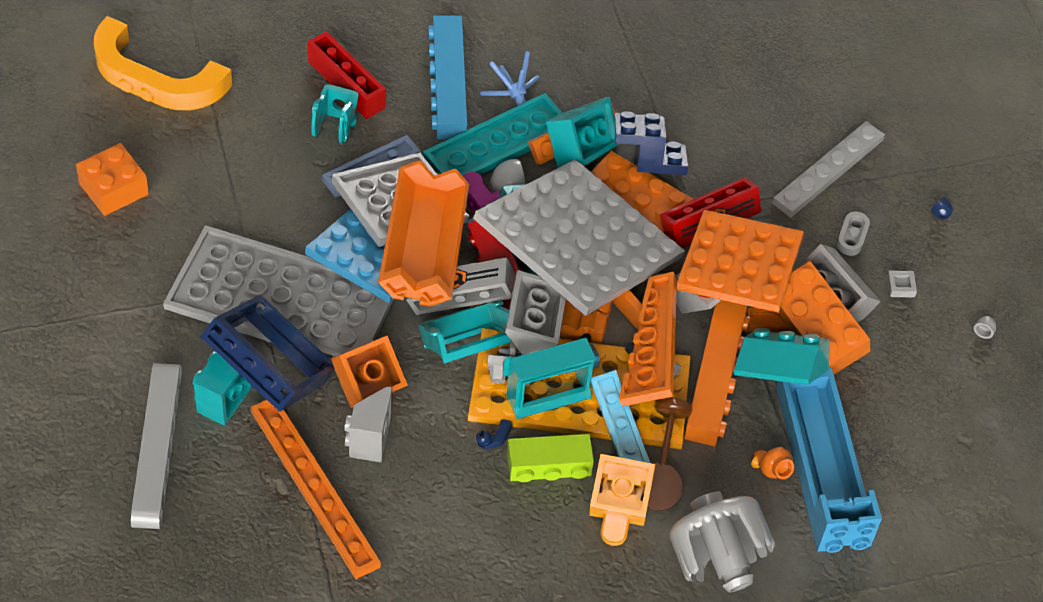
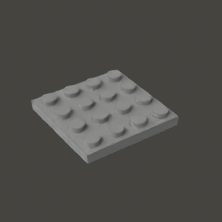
[331,153,469,247]

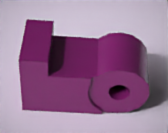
[463,172,500,214]

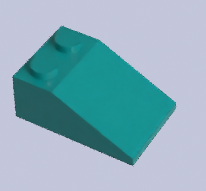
[546,97,619,168]

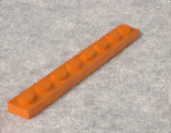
[251,400,381,580]

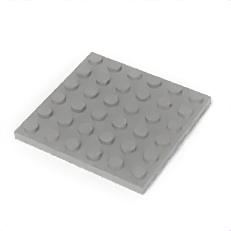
[473,159,685,316]

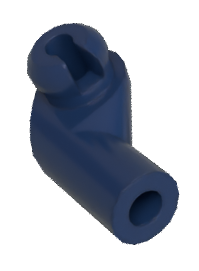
[476,419,513,449]

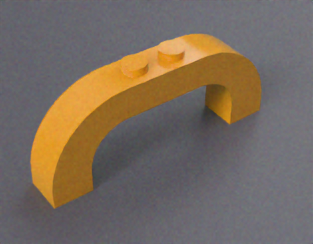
[94,16,232,110]

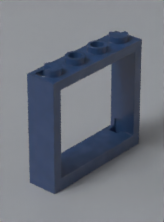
[200,295,335,412]

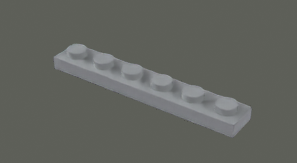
[772,121,885,218]

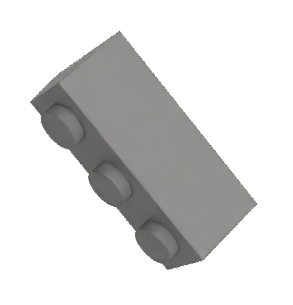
[797,244,881,322]
[505,270,566,355]

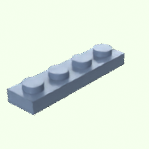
[322,135,420,198]

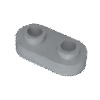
[837,212,870,256]

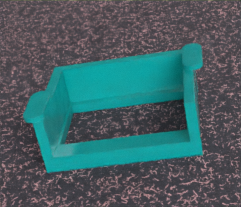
[418,300,512,364]
[502,338,596,419]

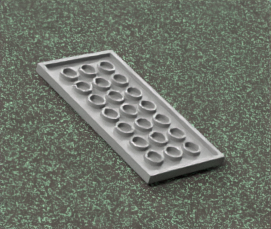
[163,225,393,360]

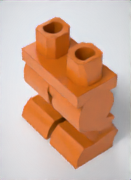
[560,300,612,344]

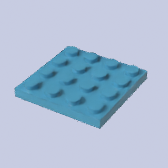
[305,209,394,303]

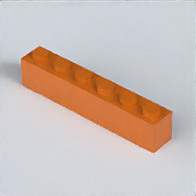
[684,300,750,447]

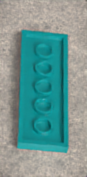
[423,93,562,176]

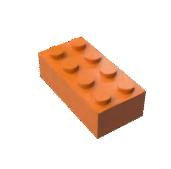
[777,261,871,374]

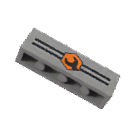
[406,258,516,315]

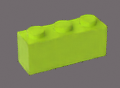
[507,434,594,482]

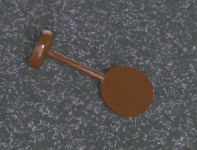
[641,397,693,511]

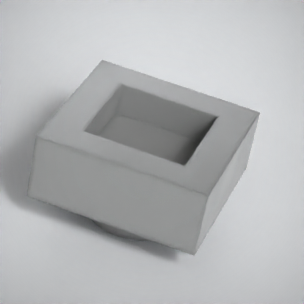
[887,271,917,297]

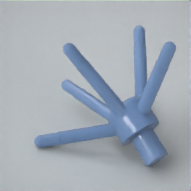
[480,51,539,106]

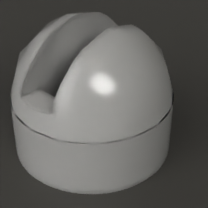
[974,316,997,339]

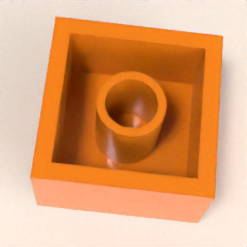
[76,143,149,216]
[330,336,408,408]

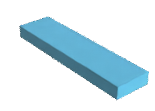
[591,370,650,463]

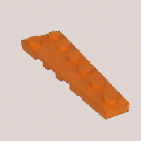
[619,272,677,407]

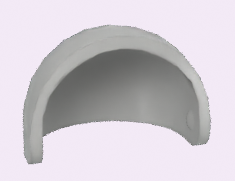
[488,159,526,194]

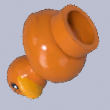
[751,447,794,479]

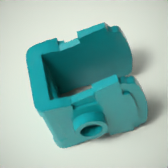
[311,85,358,144]

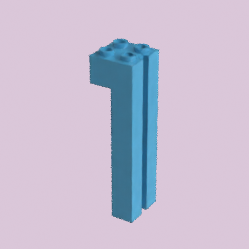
[776,367,882,553]

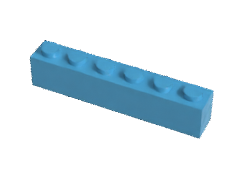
[428,16,467,140]

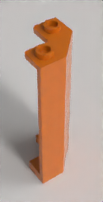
[378,160,469,307]

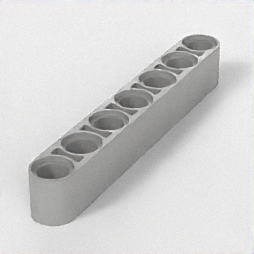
[131,363,182,529]

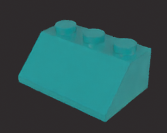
[734,328,829,385]

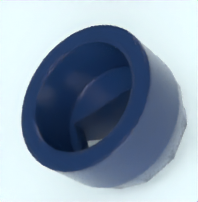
[931,197,953,219]

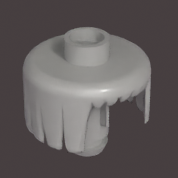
[669,491,775,593]

